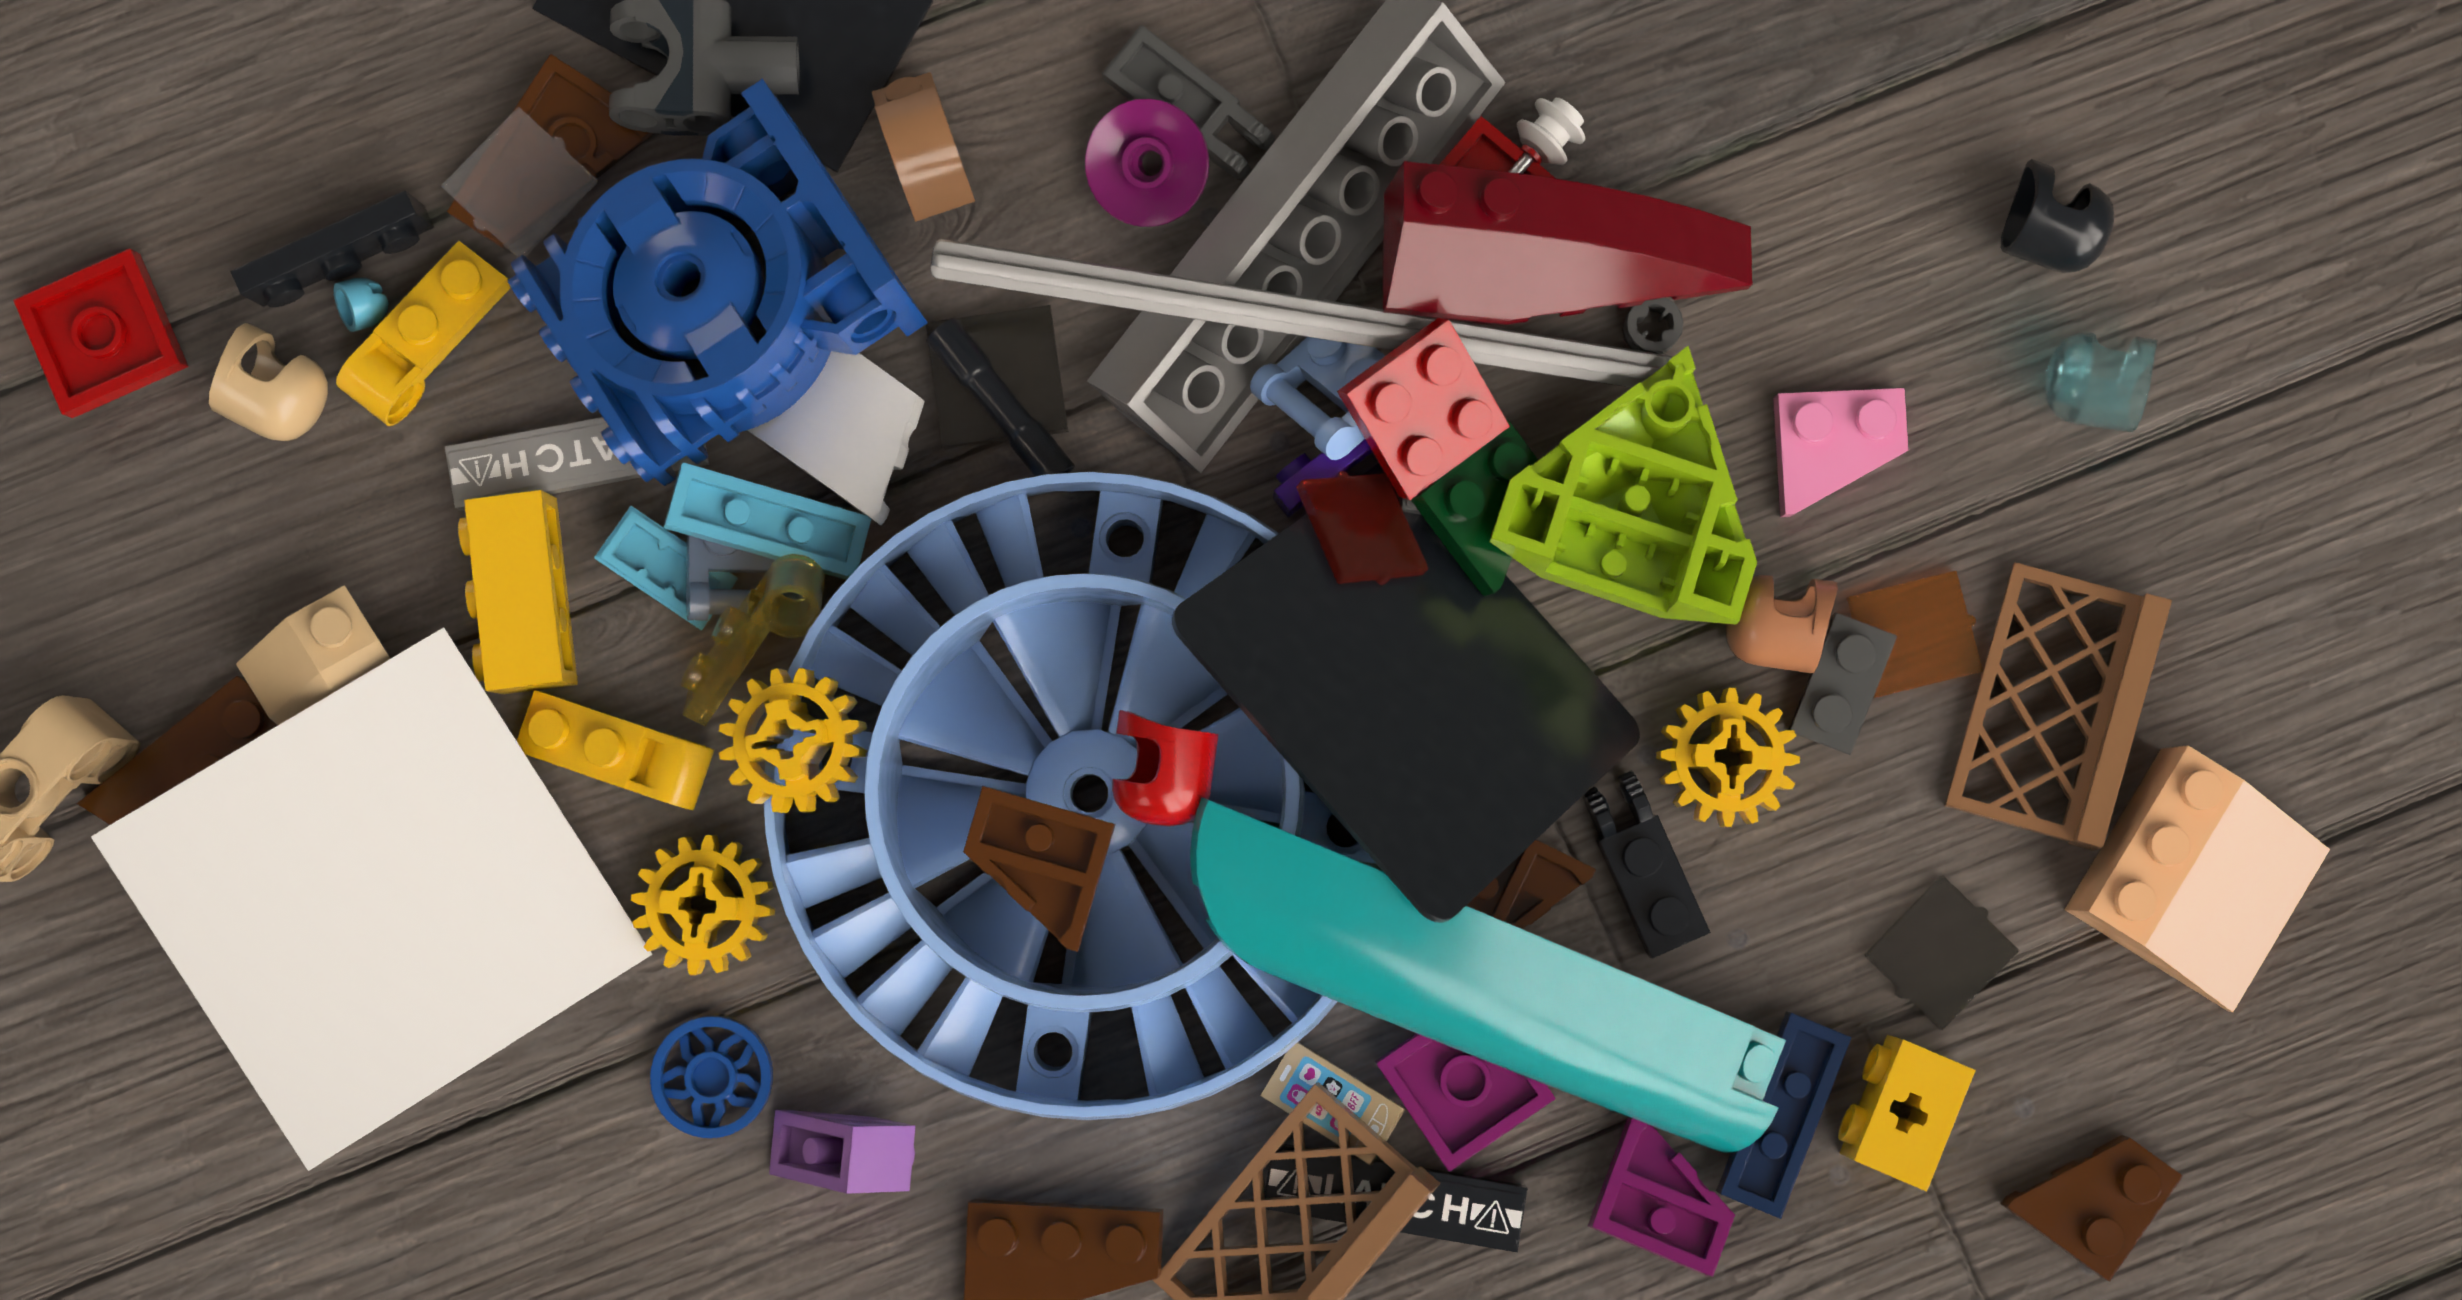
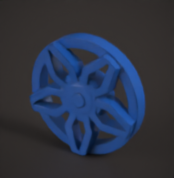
[650,1016,773,1138]

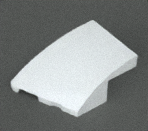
[747,351,925,526]

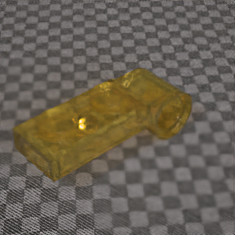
[681,554,825,726]

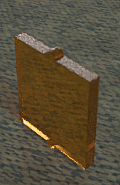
[1847,571,1983,698]

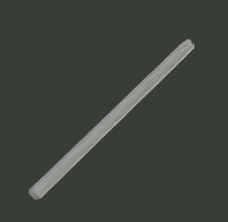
[930,239,1673,388]

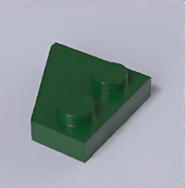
[1411,419,1538,596]

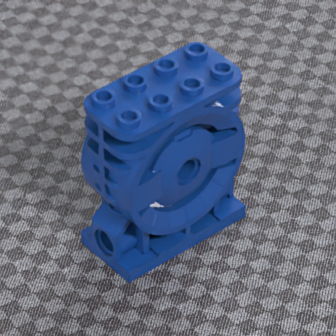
[508,78,928,486]

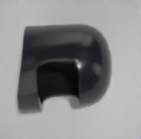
[2000,159,2114,273]

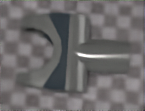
[609,0,800,136]

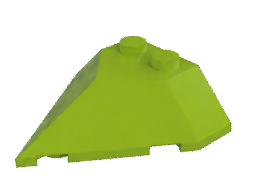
[1489,346,1757,625]

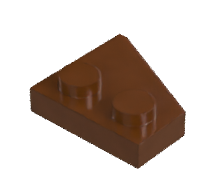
[2000,1135,2183,1282]

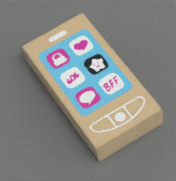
[1260,1042,1405,1165]

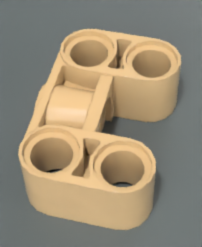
[0,695,140,882]

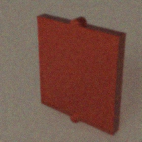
[1296,471,1429,585]

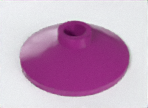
[1085,99,1209,227]

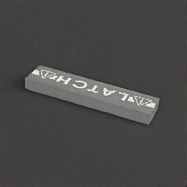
[445,417,709,511]

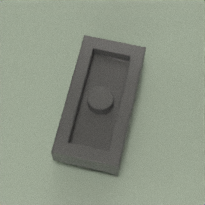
[1788,613,1897,755]

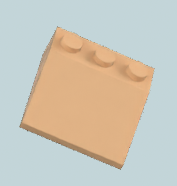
[2064,746,2330,1012]

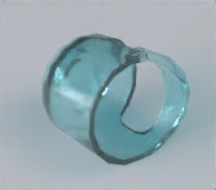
[2045,333,2158,433]

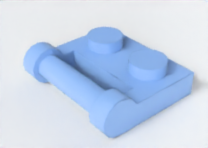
[1250,337,1385,460]

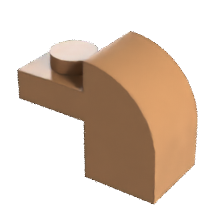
[872,72,975,222]

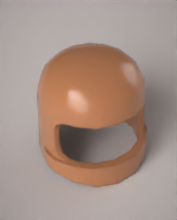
[1725,575,1838,674]

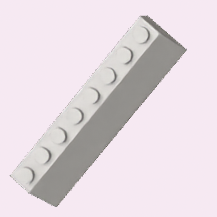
[1087,0,1506,473]

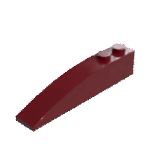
[1383,161,1753,325]

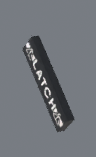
[1264,1144,1528,1253]

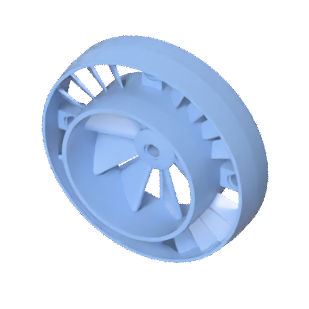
[764,472,1376,1120]

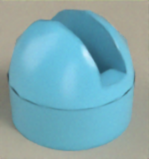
[333,277,389,332]

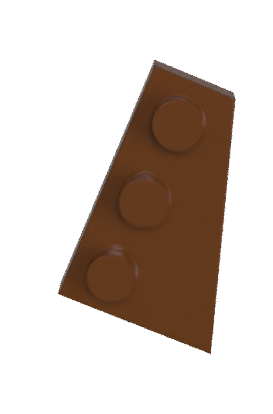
[447,54,655,250]
[964,1199,1163,1300]

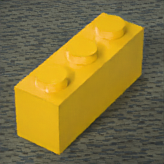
[458,490,578,695]

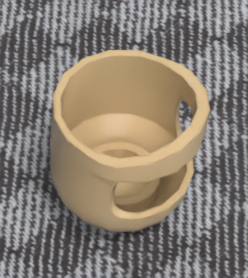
[209,323,328,441]

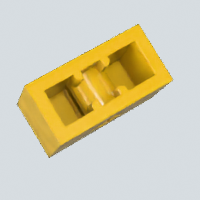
[1838,1035,1976,1192]

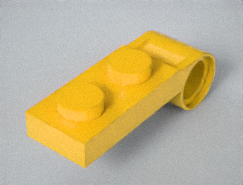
[336,241,511,426]
[517,690,715,810]

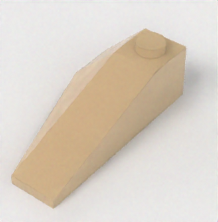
[236,585,390,725]

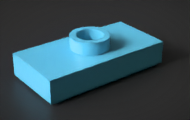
[594,506,738,631]

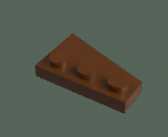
[77,676,278,825]

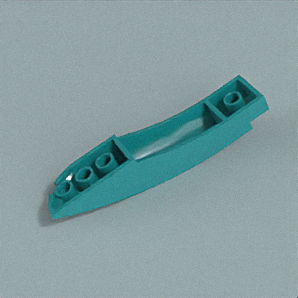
[1190,798,1786,1153]

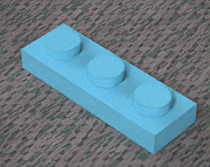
[663,462,871,580]

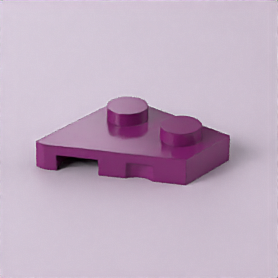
[1588,1117,1735,1277]

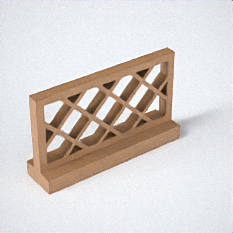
[1944,562,2172,851]
[1153,1082,1440,1300]

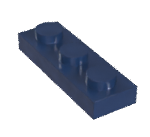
[1716,1011,1852,1219]

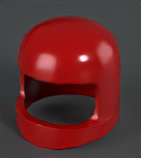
[1112,710,1218,826]

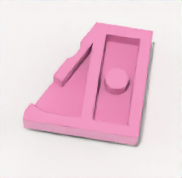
[1773,388,1908,517]

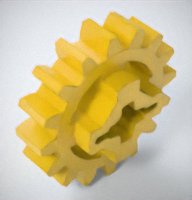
[719,668,868,813]
[1656,688,1800,827]
[631,835,775,975]

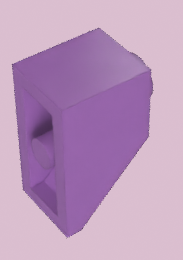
[769,1110,915,1194]

